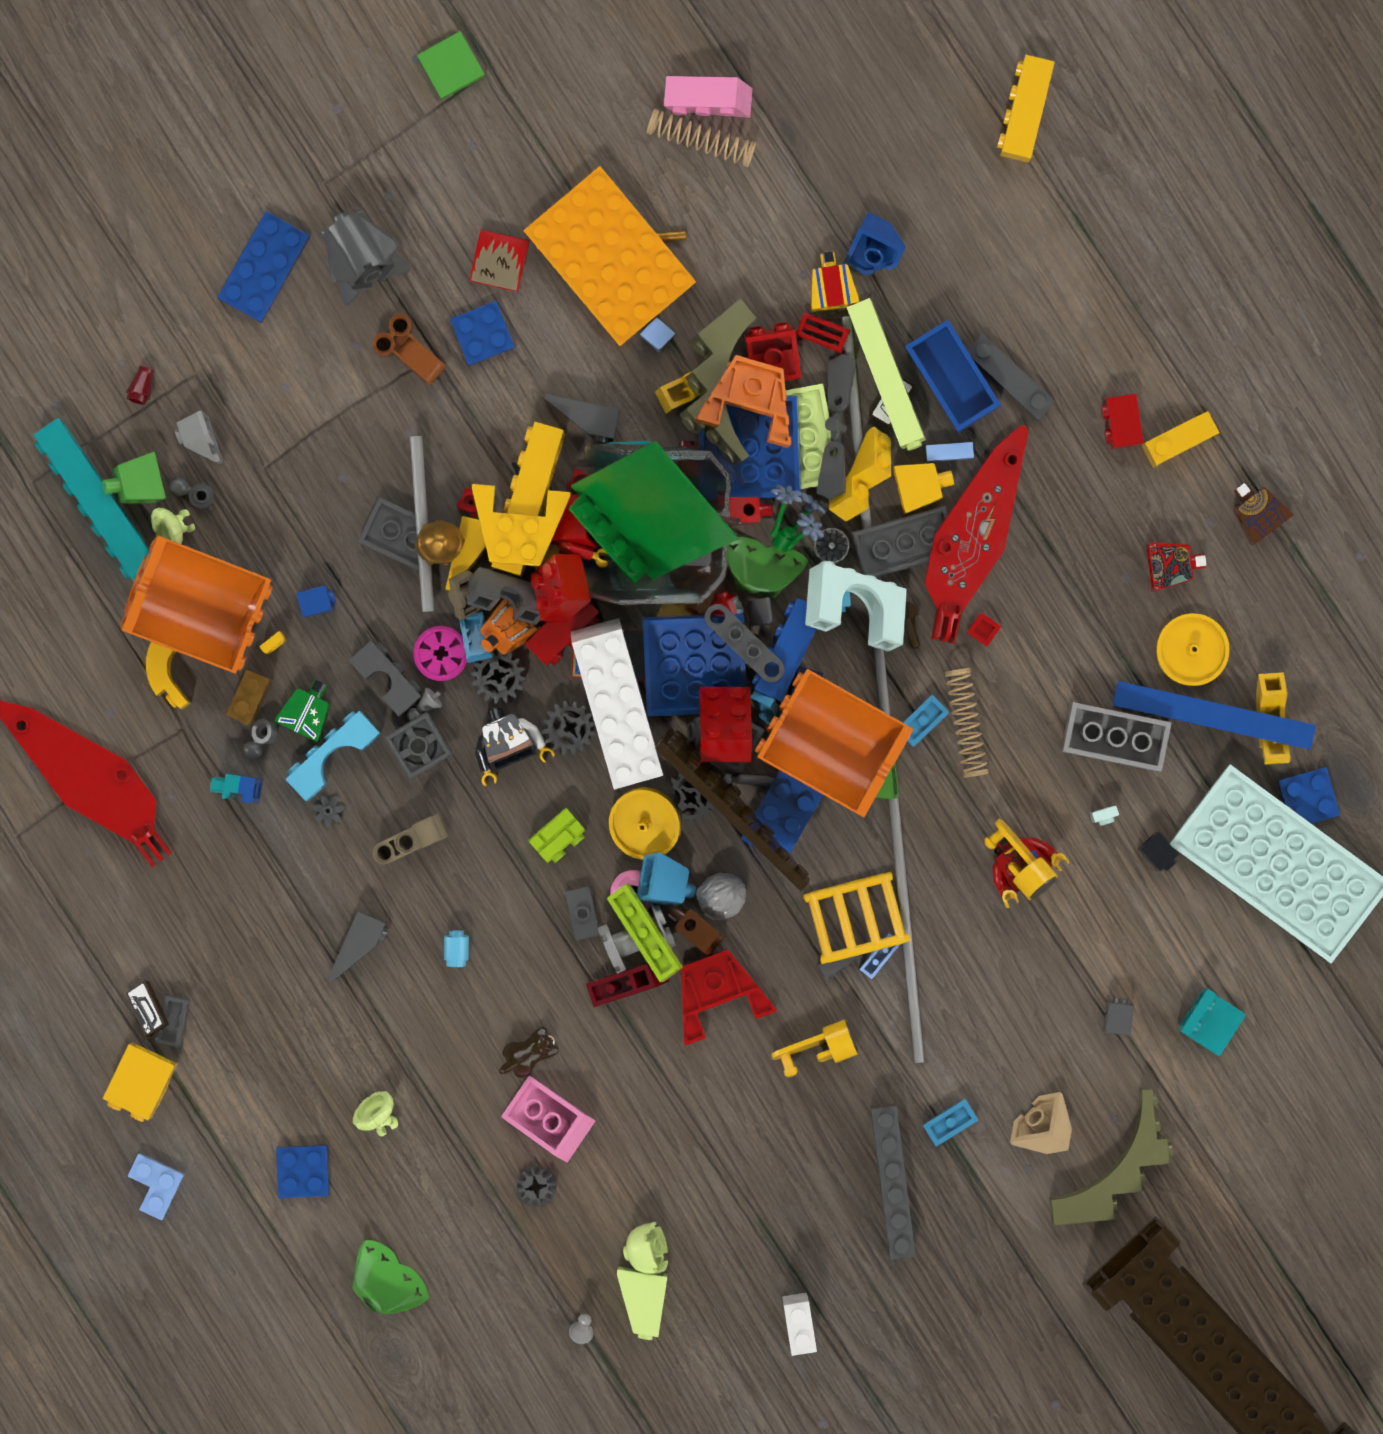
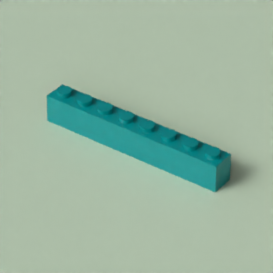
[34,418,149,582]

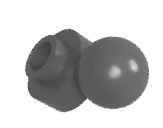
[169,477,214,509]
[243,719,278,760]

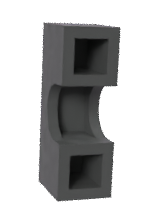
[467,567,541,625]
[348,641,422,717]

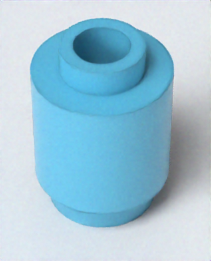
[444,930,469,967]

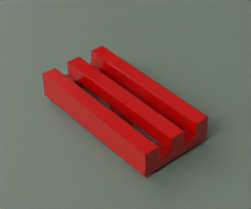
[796,312,851,354]

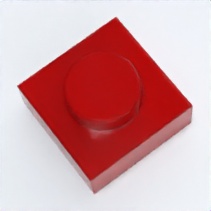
[966,612,1002,647]

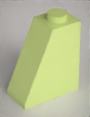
[617,1266,668,1340]

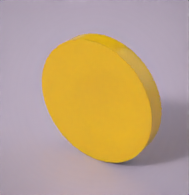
[1156,613,1229,686]
[609,787,682,860]

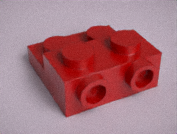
[744,322,802,381]

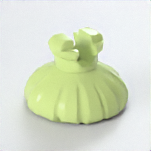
[151,508,195,544]
[353,1091,398,1136]

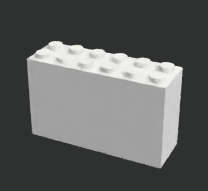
[571,618,663,789]

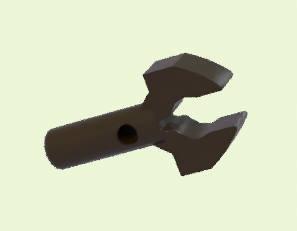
[904,601,920,649]

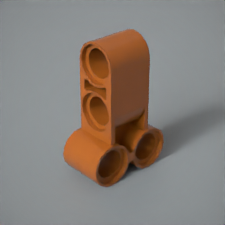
[372,314,446,385]

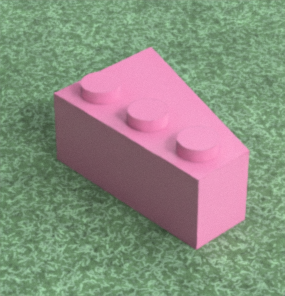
[664,76,753,118]

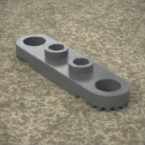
[705,604,785,683]

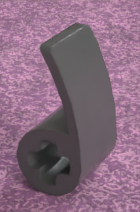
[748,597,773,627]

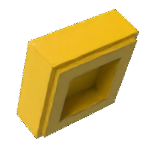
[259,631,287,654]

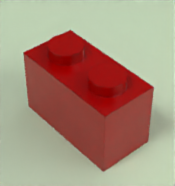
[1101,394,1144,450]

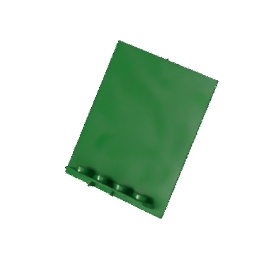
[569,441,738,584]

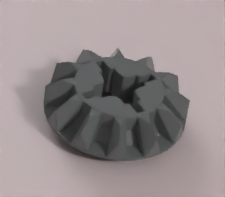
[516,1166,556,1207]

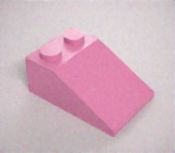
[501,1075,595,1163]

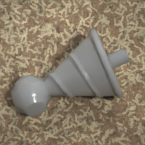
[407,688,442,721]
[569,1313,593,1344]

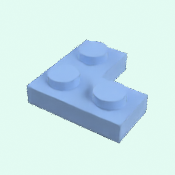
[128,1153,185,1220]

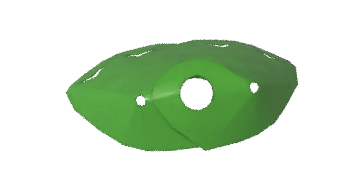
[724,537,808,598]
[352,1240,429,1314]

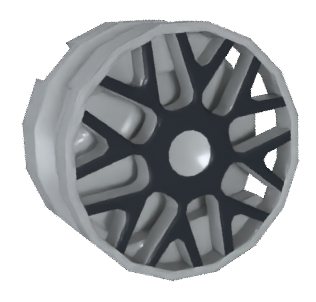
[814,528,849,564]

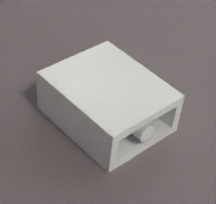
[782,1293,817,1356]

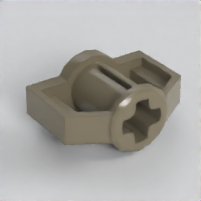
[448,570,480,621]

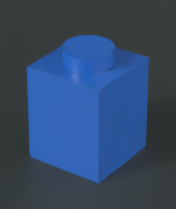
[296,585,337,618]

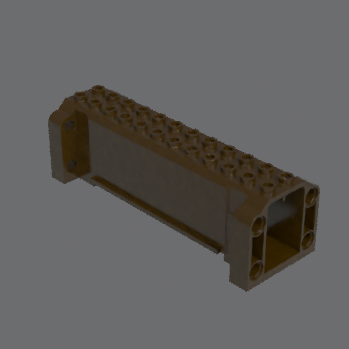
[1082,1216,1357,1434]

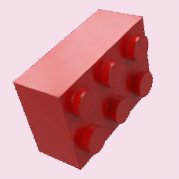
[699,687,752,762]

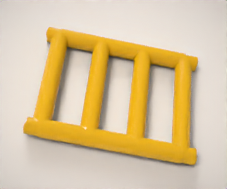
[803,872,911,964]

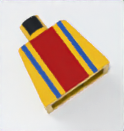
[811,252,859,313]

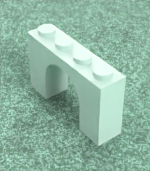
[805,561,907,652]

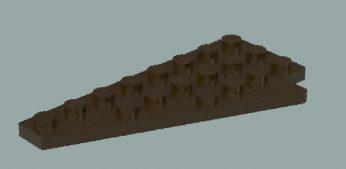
[655,728,810,891]

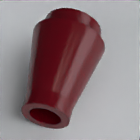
[126,366,154,405]

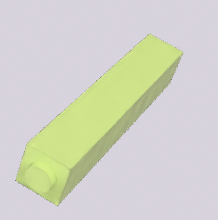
[847,298,926,451]

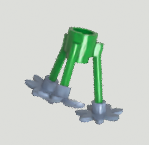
[770,484,827,552]

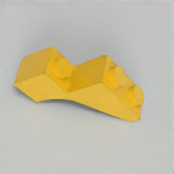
[829,427,891,521]

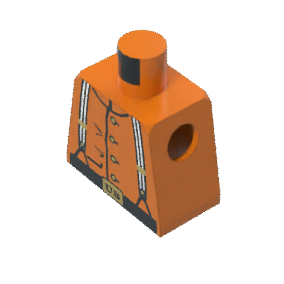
[480,599,541,655]

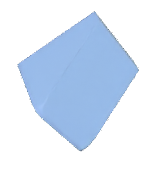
[640,317,675,352]

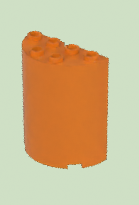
[121,536,273,674]
[755,669,914,818]

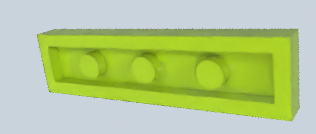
[607,884,683,982]

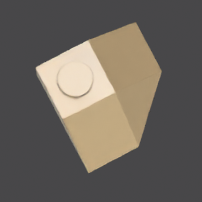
[1010,1092,1072,1154]

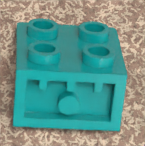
[1177,987,1246,1056]

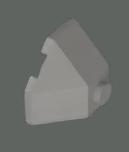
[175,410,224,464]

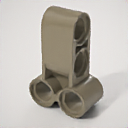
[372,814,449,864]

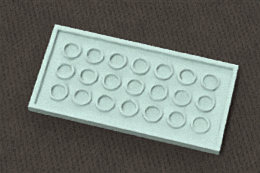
[1169,764,1383,964]

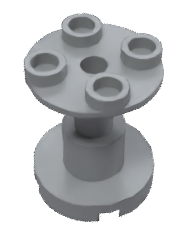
[598,904,676,974]

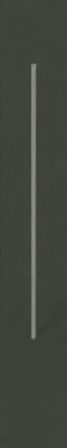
[841,316,925,1063]

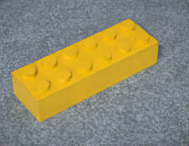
[488,422,565,578]

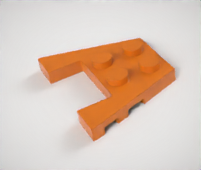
[695,355,791,448]

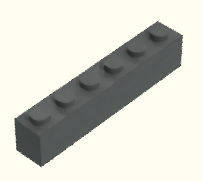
[870,1104,916,1260]

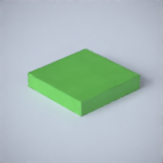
[417,31,485,100]

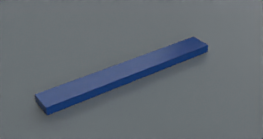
[1113,681,1316,750]

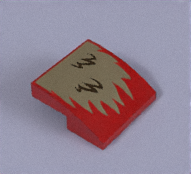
[469,229,530,292]

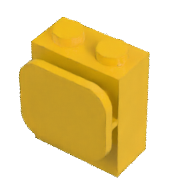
[103,1042,178,1122]

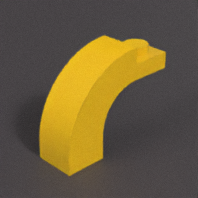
[146,642,191,709]
[1256,672,1291,765]

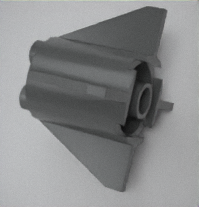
[321,210,410,306]

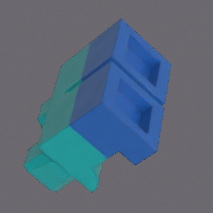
[210,774,263,803]

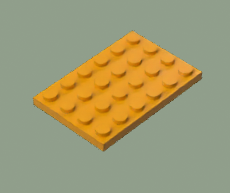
[523,166,696,346]

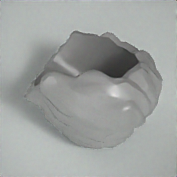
[696,872,747,920]

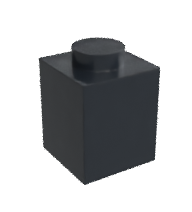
[1137,832,1179,871]

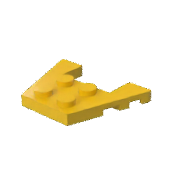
[472,484,571,566]

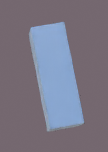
[925,442,974,462]
[859,932,899,979]

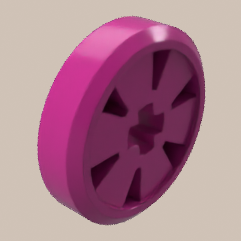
[413,626,468,681]

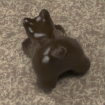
[499,1027,558,1078]

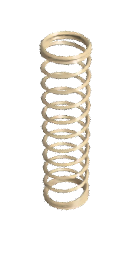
[647,108,756,167]
[944,668,989,778]

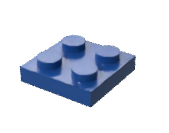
[450,301,515,366]
[1277,767,1340,823]
[276,1145,329,1198]

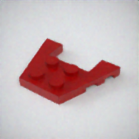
[681,949,777,1046]

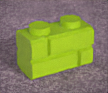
[528,807,586,863]

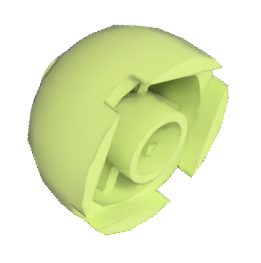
[623,1222,668,1274]

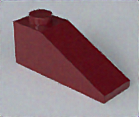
[586,962,669,1007]

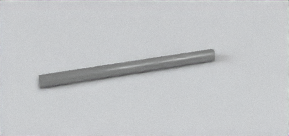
[410,436,434,612]

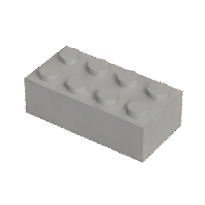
[1060,702,1172,772]

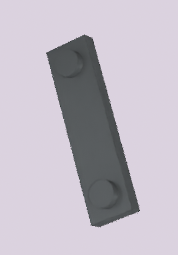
[967,334,1055,421]

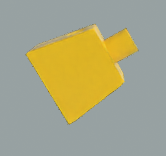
[893,463,954,515]

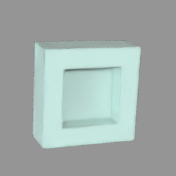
[1090,806,1119,826]

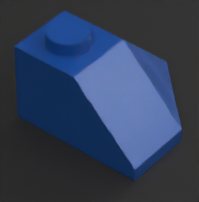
[843,212,906,275]

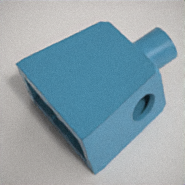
[637,852,696,905]

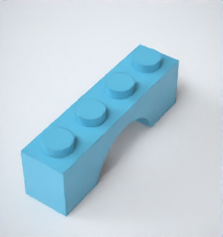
[286,711,382,801]

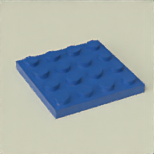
[699,396,802,501]
[643,613,746,716]

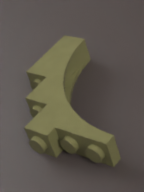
[680,299,756,467]
[1049,1087,1173,1226]

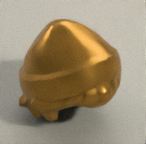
[415,520,465,566]

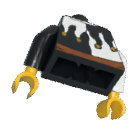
[475,707,555,786]

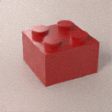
[531,554,591,621]

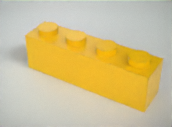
[997,55,1055,163]

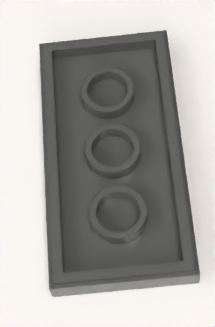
[850,505,948,577]

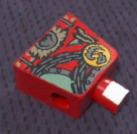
[1146,543,1206,592]

